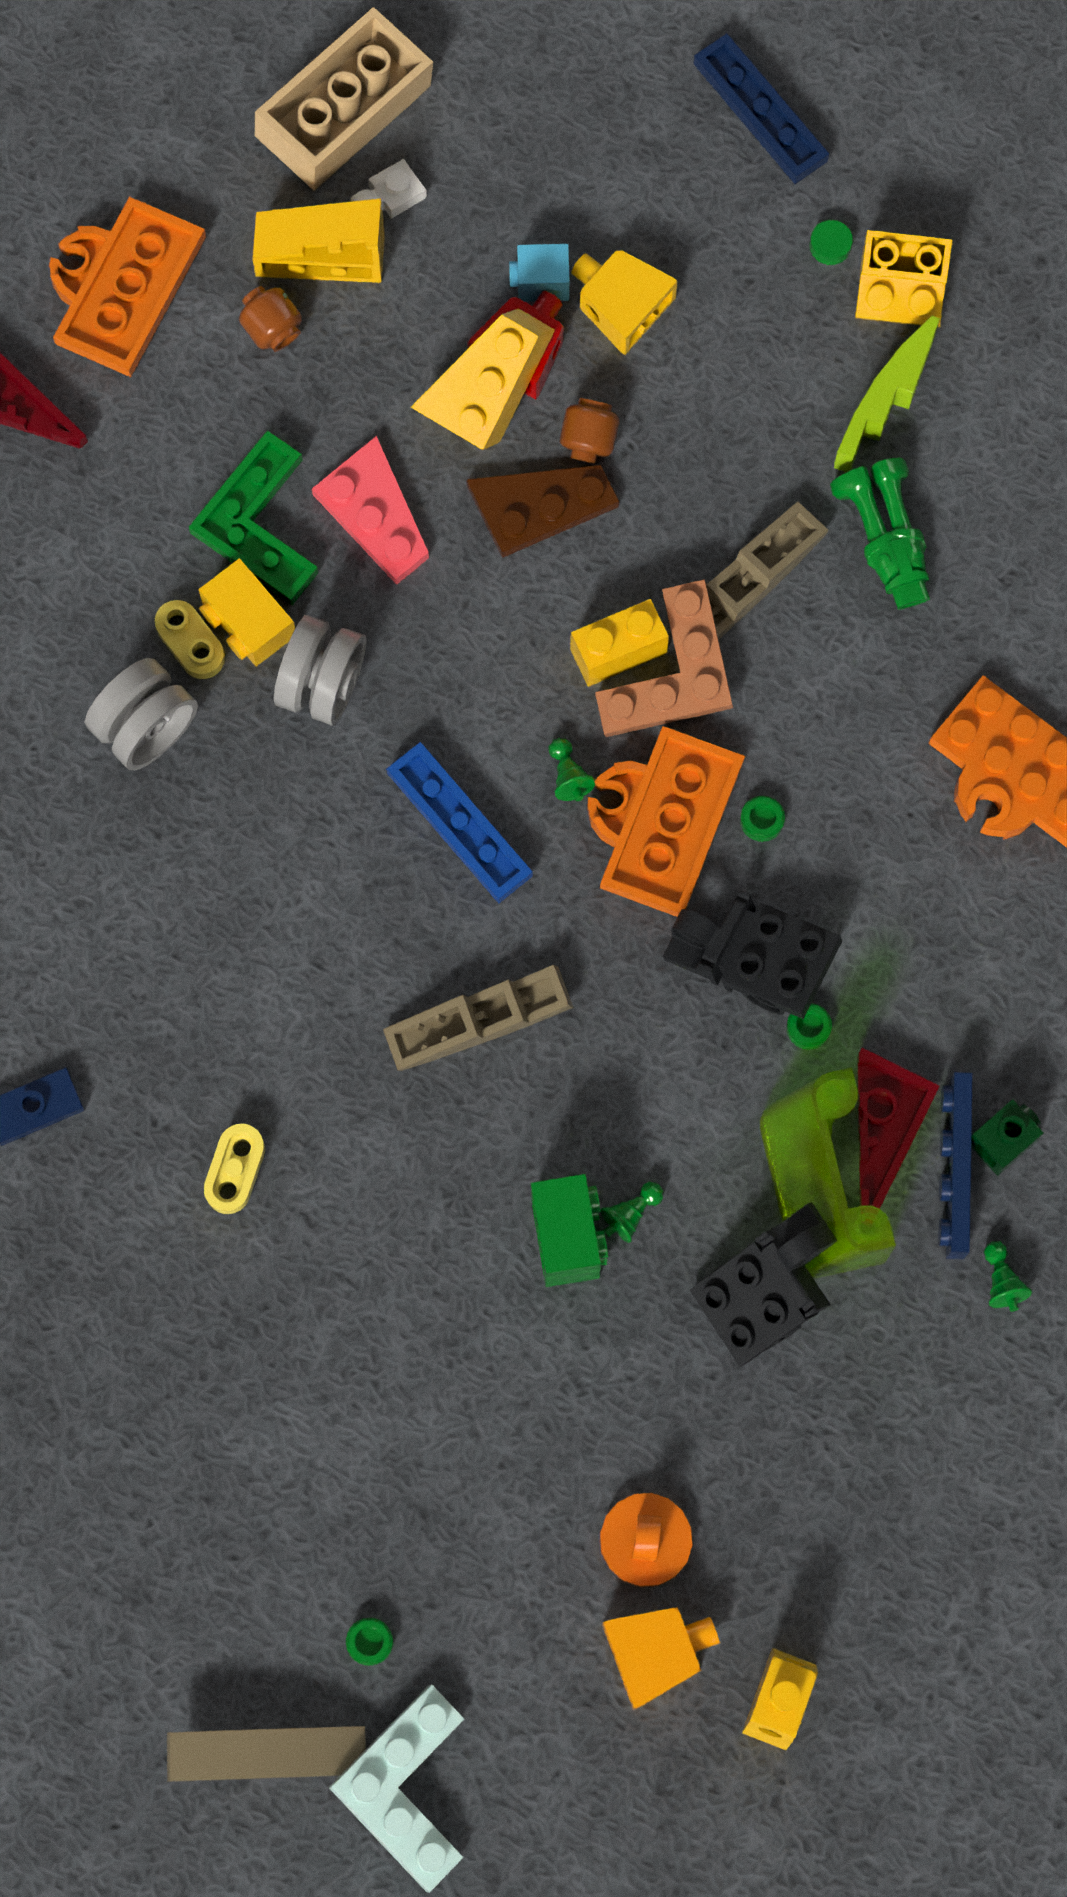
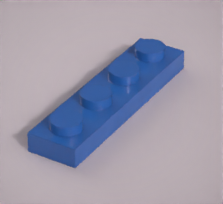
[386,742,533,904]

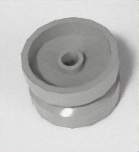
[274,615,367,726]
[84,658,198,771]

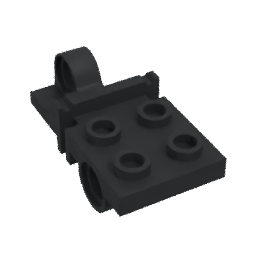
[663,890,842,1019]
[690,1202,838,1367]

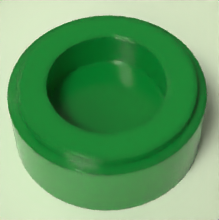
[810,220,853,265]
[740,796,785,842]
[786,1003,832,1050]
[346,1618,393,1666]

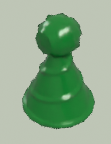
[548,737,596,801]
[600,1182,664,1243]
[983,1241,1032,1312]

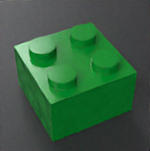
[531,1174,608,1287]

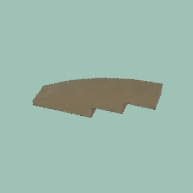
[706,502,829,640]
[383,964,574,1071]
[167,1726,366,1782]

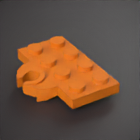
[49,197,206,377]
[928,675,1067,848]
[587,726,745,917]

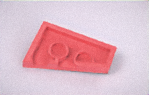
[312,436,429,585]

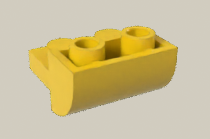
[855,230,952,328]

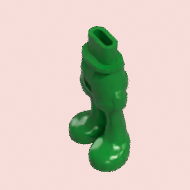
[830,458,930,610]

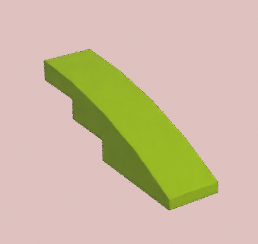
[834,316,940,472]

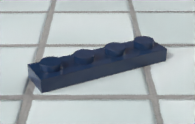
[693,33,829,184]
[938,1072,972,1259]

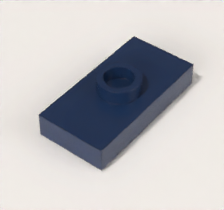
[0,1068,85,1146]

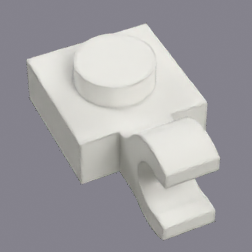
[351,159,426,219]

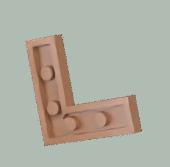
[595,579,733,737]

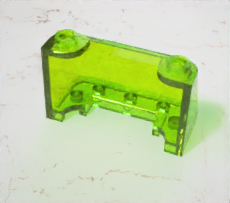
[760,1067,896,1278]

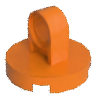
[600,1493,693,1587]

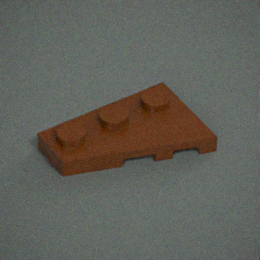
[466,465,619,558]

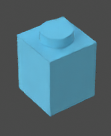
[509,244,570,302]

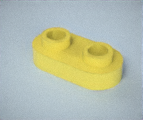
[155,600,225,679]
[204,1124,265,1214]

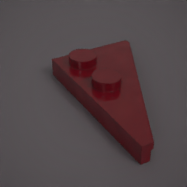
[0,353,88,449]
[857,1048,940,1228]

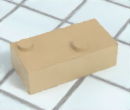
[255,7,433,191]

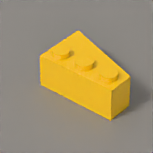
[252,198,385,283]
[411,309,555,450]

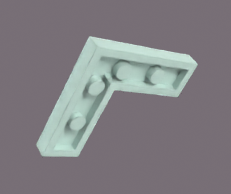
[328,1685,464,1892]

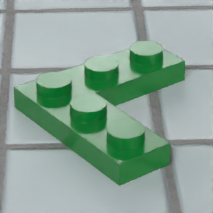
[188,430,318,606]

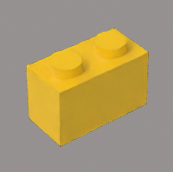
[198,558,295,667]
[570,599,669,687]

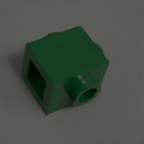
[971,1099,1044,1176]

